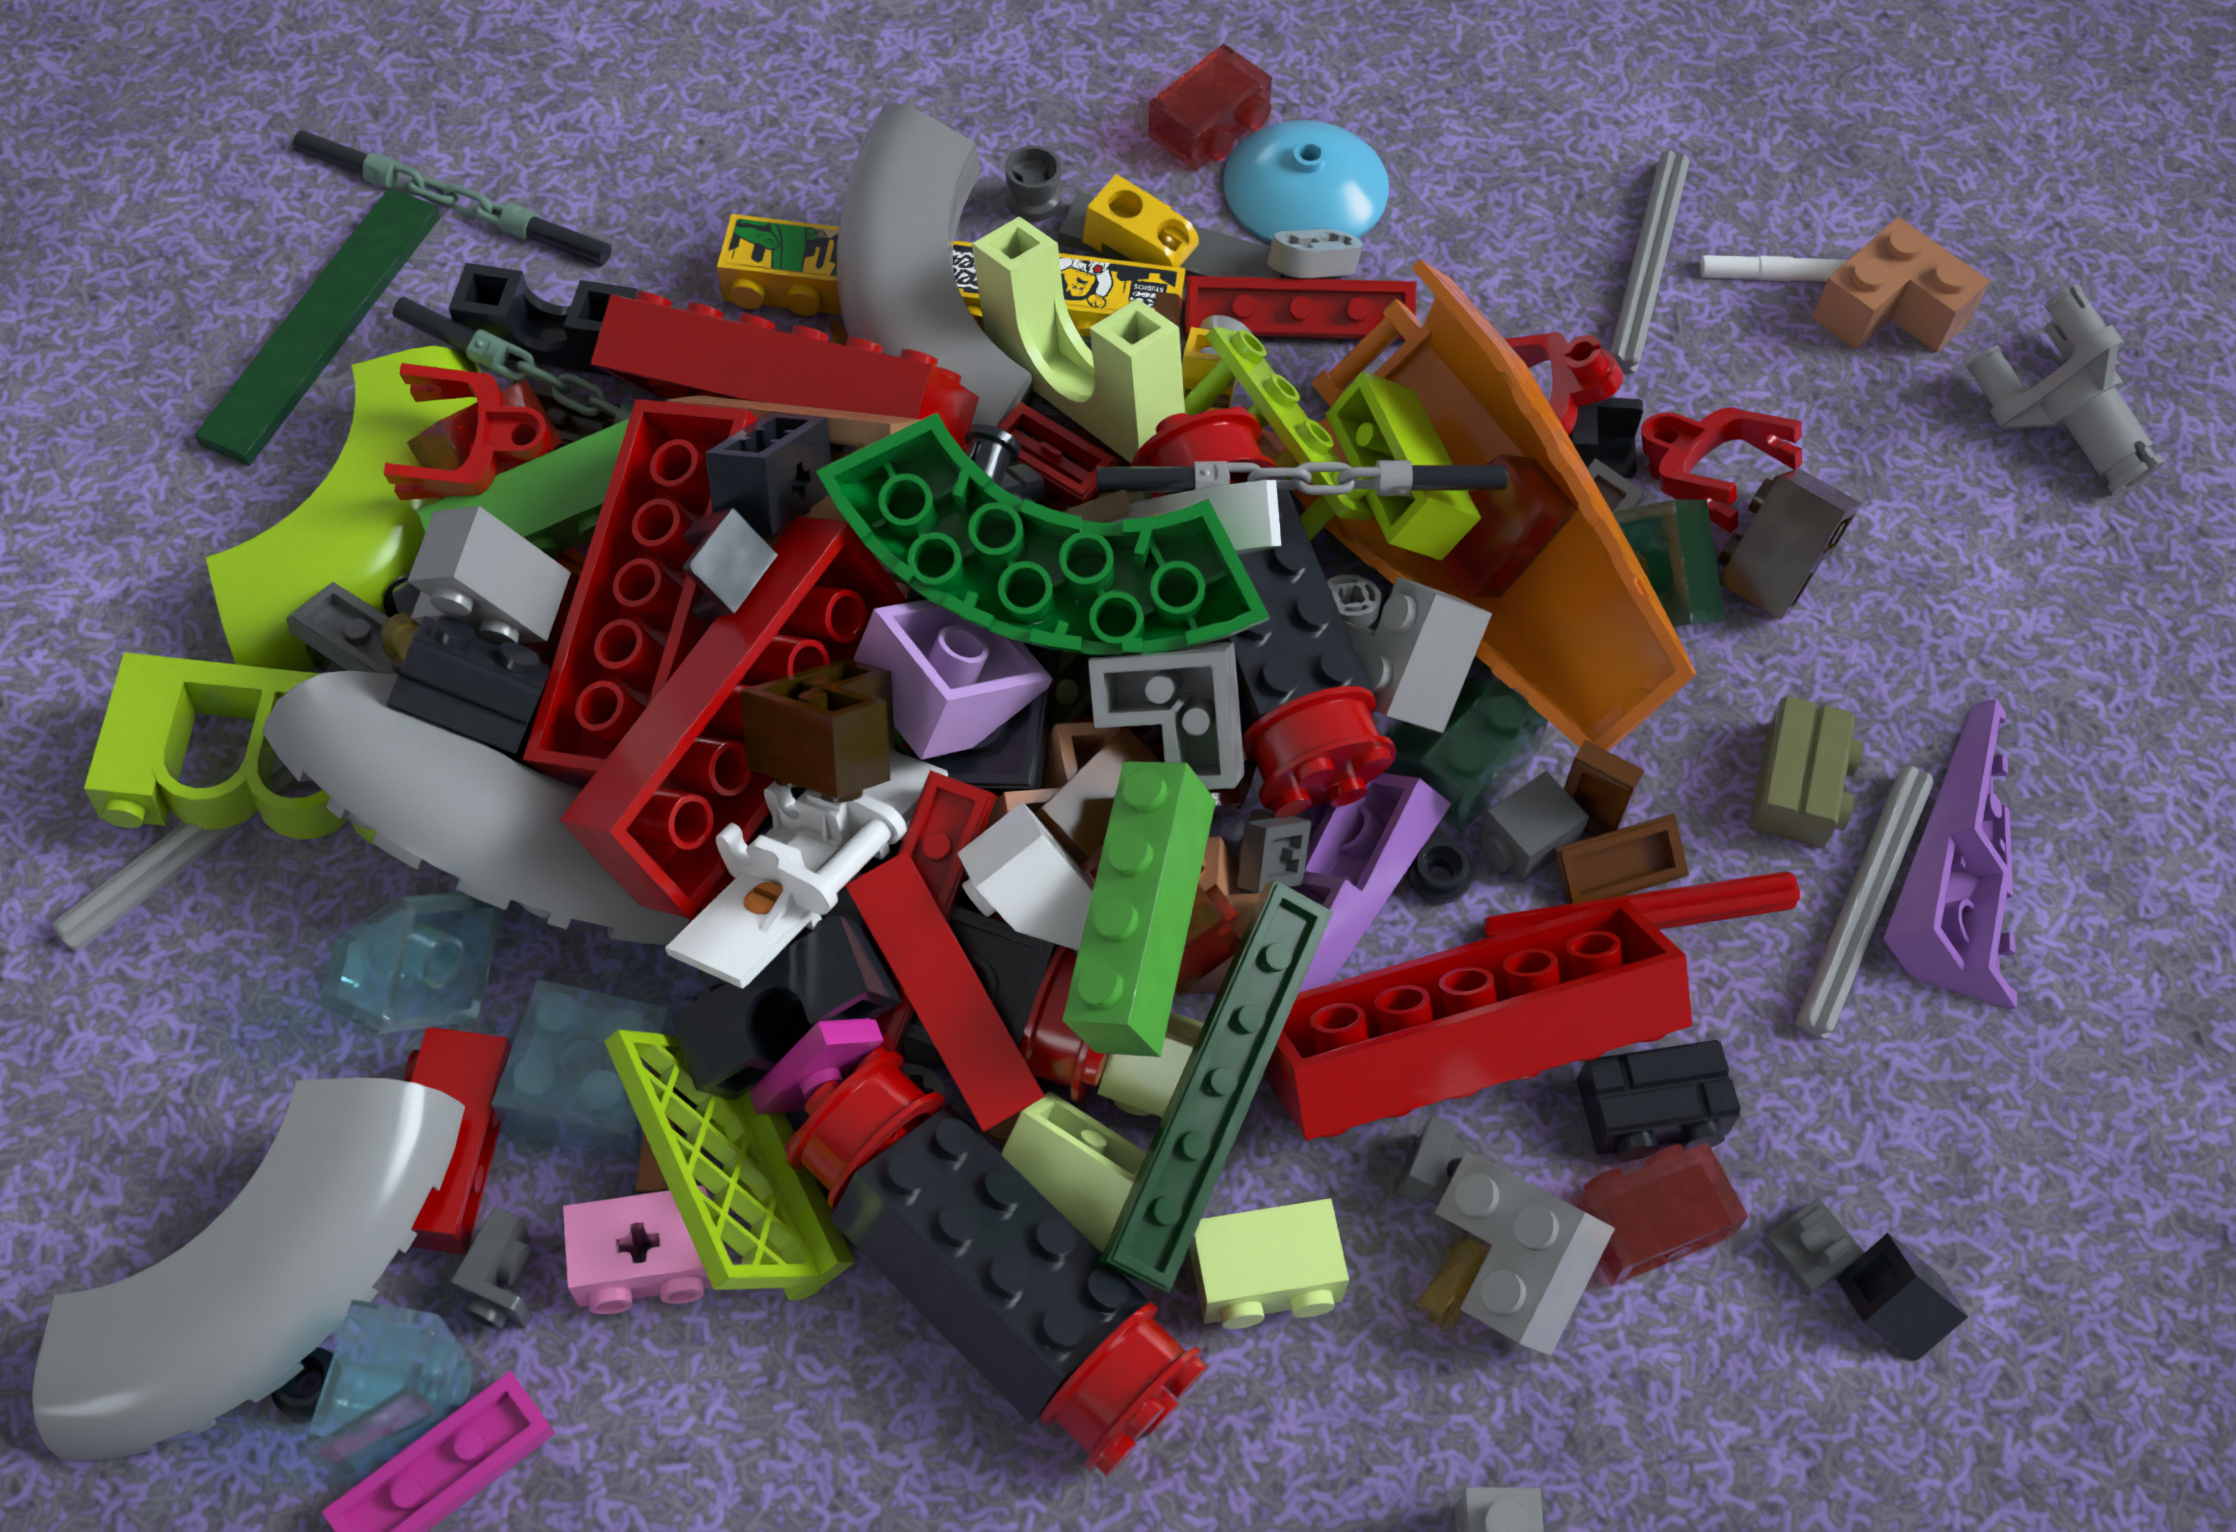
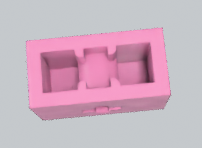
[563,1185,712,1314]

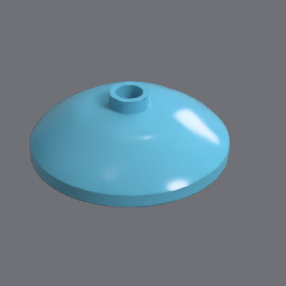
[1223,120,1389,243]

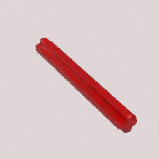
[1482,871,1800,939]

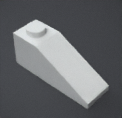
[957,802,1095,951]

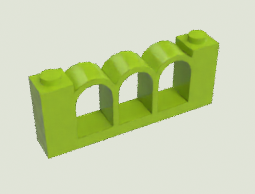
[84,652,506,845]

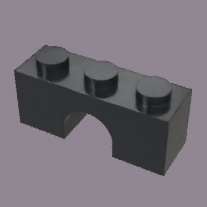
[449,263,638,376]
[671,916,903,1100]

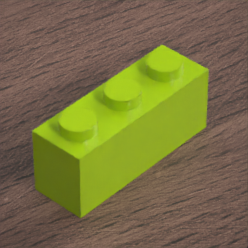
[1325,371,1481,561]

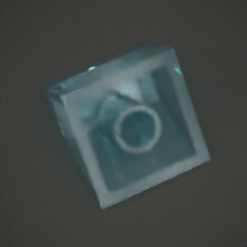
[319,892,503,1035]
[304,1299,473,1484]

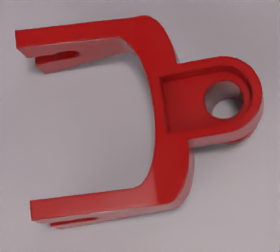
[1504,332,1623,435]
[383,363,553,501]
[1641,407,1802,533]

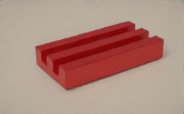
[997,402,1119,507]

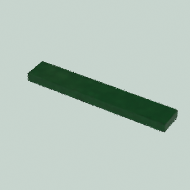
[194,188,441,466]
[1099,880,1333,1294]

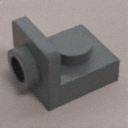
[1237,808,1311,893]
[451,1206,532,1330]

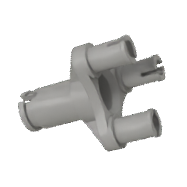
[1966,284,2166,495]

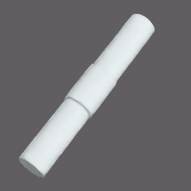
[1700,255,1848,282]

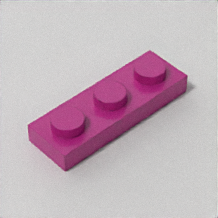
[321,1371,556,1532]

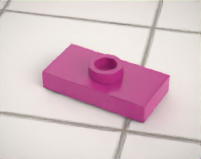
[749,1018,884,1115]

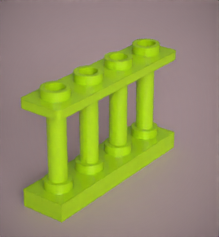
[1184,326,1374,541]

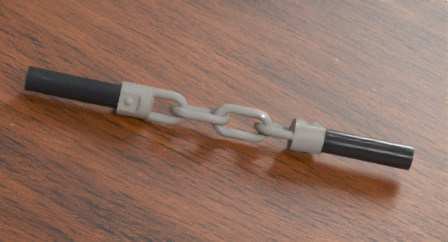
[1096,460,1508,496]

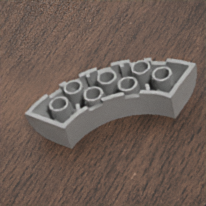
[837,102,1034,451]
[262,671,690,945]
[32,1078,465,1461]

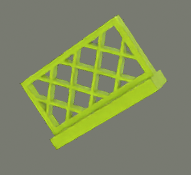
[604,1029,855,1301]

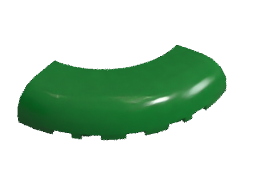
[816,413,1270,655]

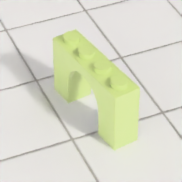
[972,216,1185,463]

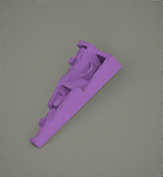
[1884,698,2017,1009]
[1289,773,1451,992]

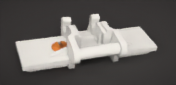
[665,750,948,989]

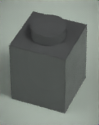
[1479,770,1589,883]

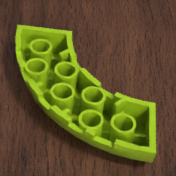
[205,346,482,672]

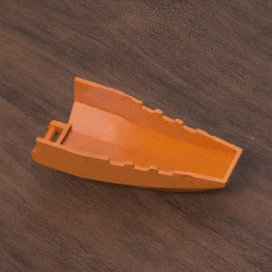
[1258,259,1697,752]

